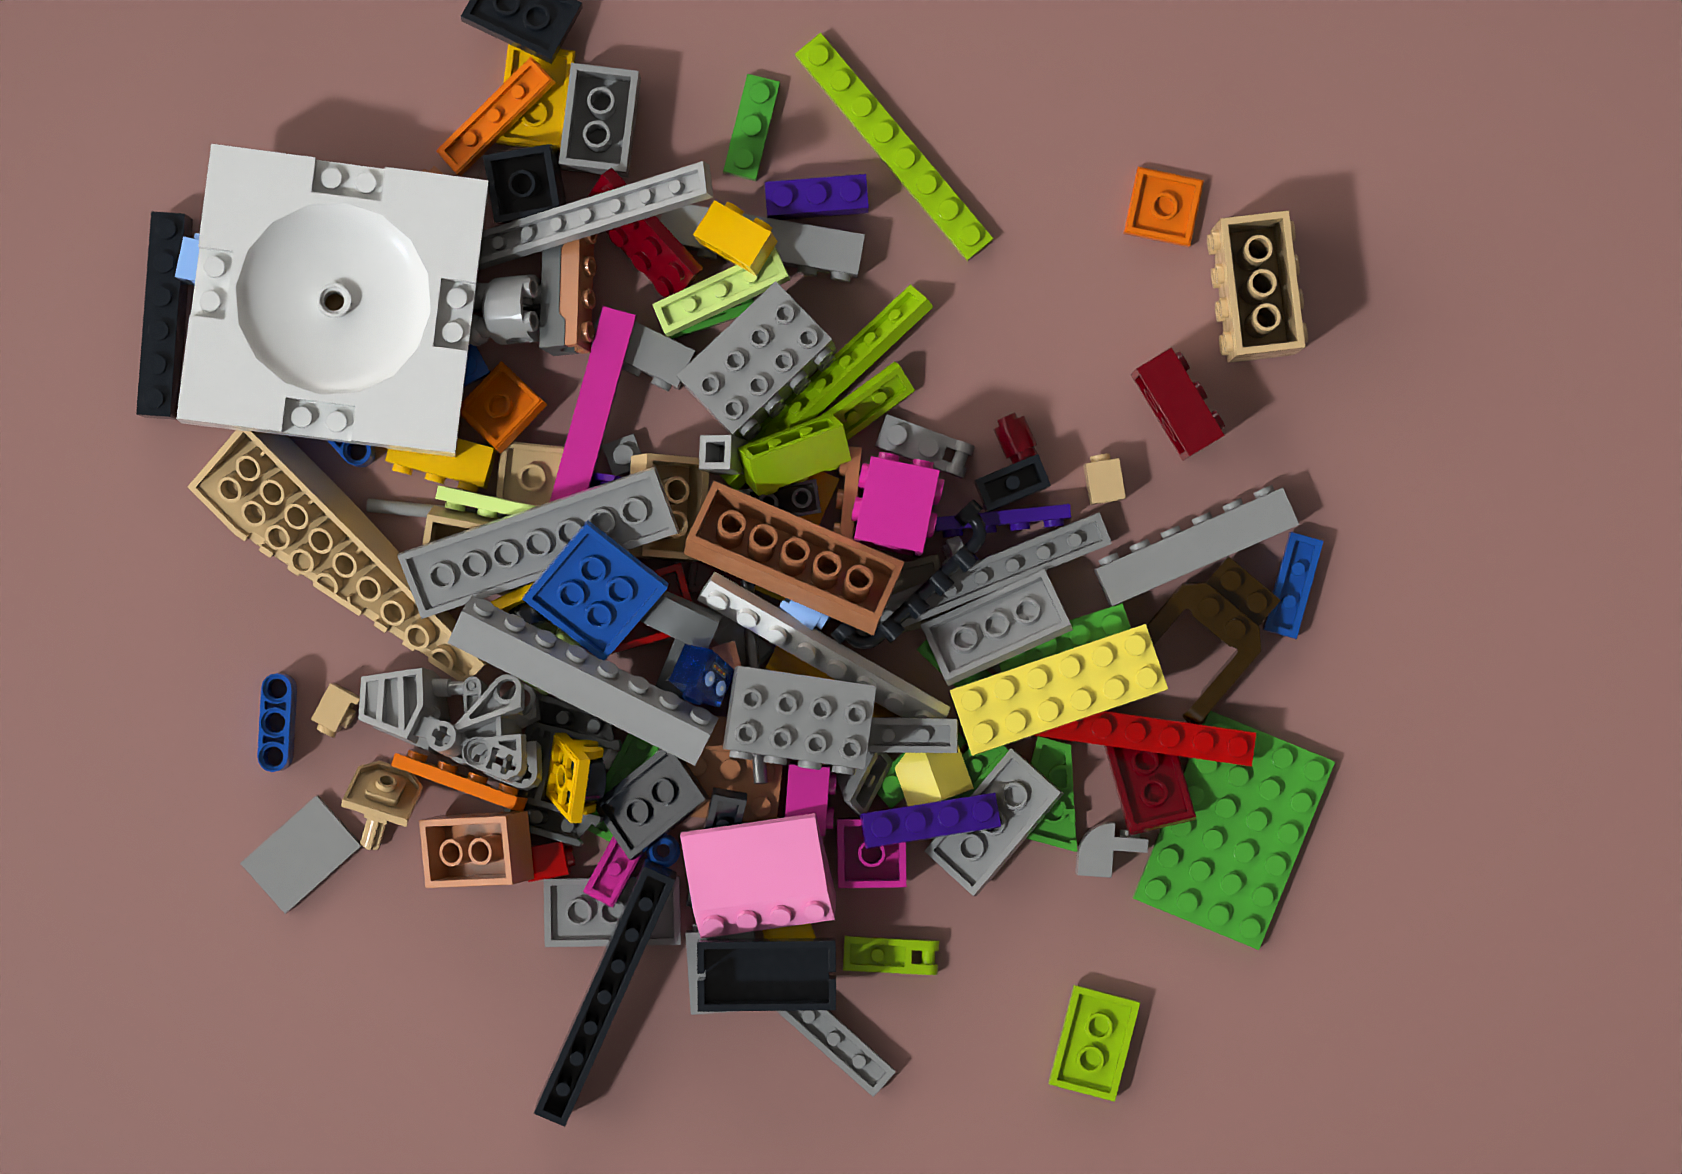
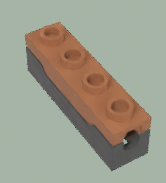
[539,234,597,356]

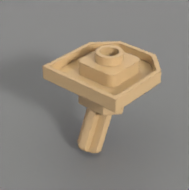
[341,761,423,850]

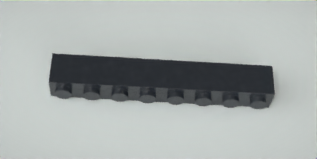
[533,858,677,1127]

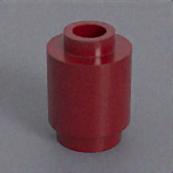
[993,412,1037,464]

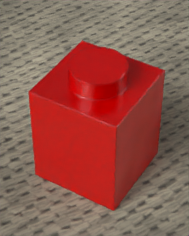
[528,841,576,882]

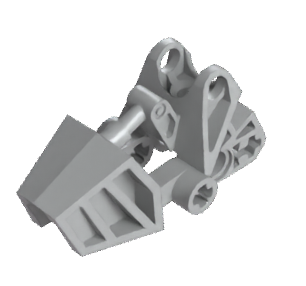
[358,668,542,791]

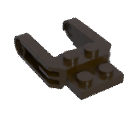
[1146,556,1281,724]

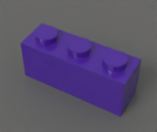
[764,174,869,220]

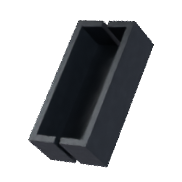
[697,937,836,1012]

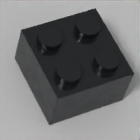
[483,144,566,223]

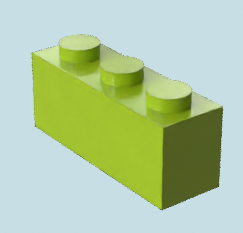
[738,412,851,496]

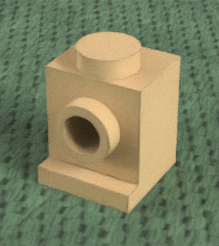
[311,683,360,738]

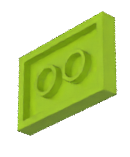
[1048,984,1140,1102]

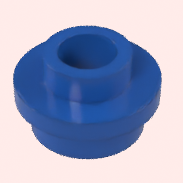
[646,834,680,867]

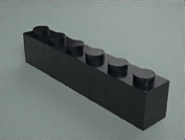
[136,211,193,420]

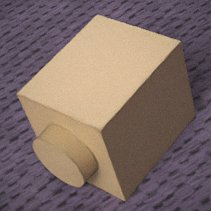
[1083,453,1126,505]

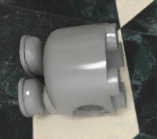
[469,275,541,346]

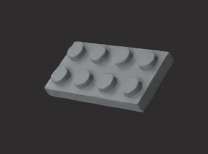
[921,569,1073,686]
[925,748,1064,896]
[544,876,681,947]

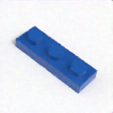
[1263,532,1324,639]

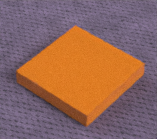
[1123,167,1204,248]
[461,361,547,454]

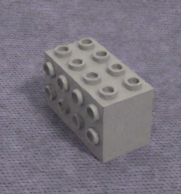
[676,281,837,442]
[723,666,877,775]

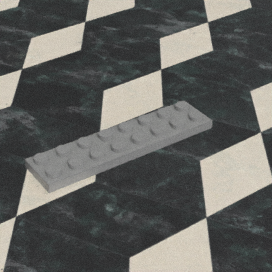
[397,466,679,619]

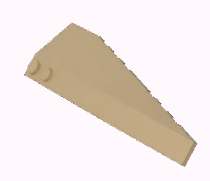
[188,430,487,681]

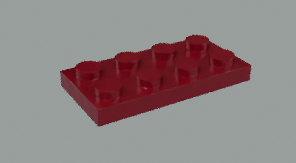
[587,167,703,297]

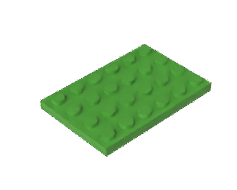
[1132,711,1335,950]

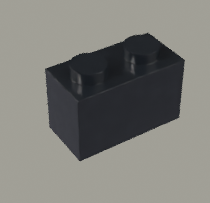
[974,454,1051,512]

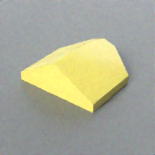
[895,745,974,806]

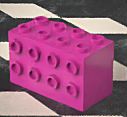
[851,452,945,558]

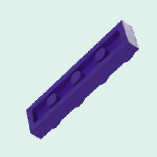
[935,504,1071,538]
[860,793,1001,849]

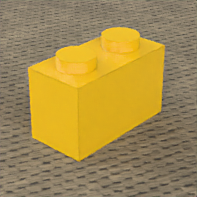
[693,200,778,276]

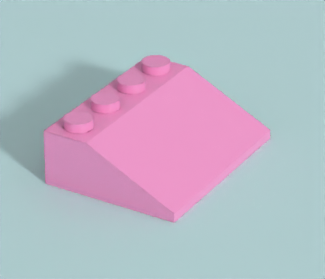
[680,813,836,939]

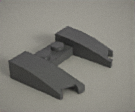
[640,591,722,701]
[504,693,622,847]

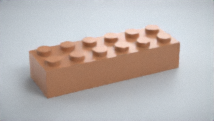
[684,481,905,635]

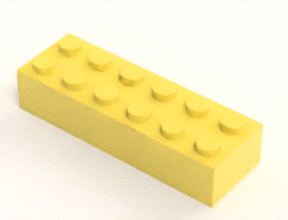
[950,624,1168,756]

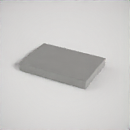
[240,795,362,914]

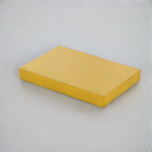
[496,44,576,152]

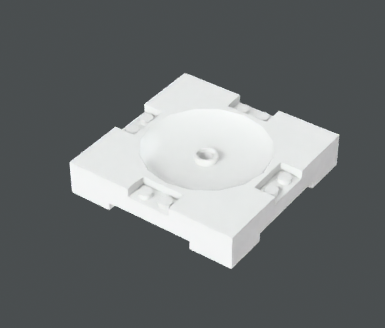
[176,144,488,457]

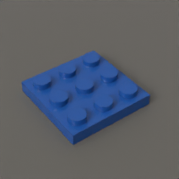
[522,520,669,661]

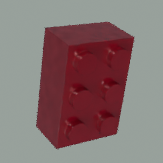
[1131,347,1225,461]

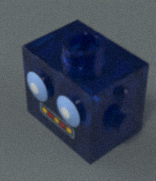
[669,644,734,707]

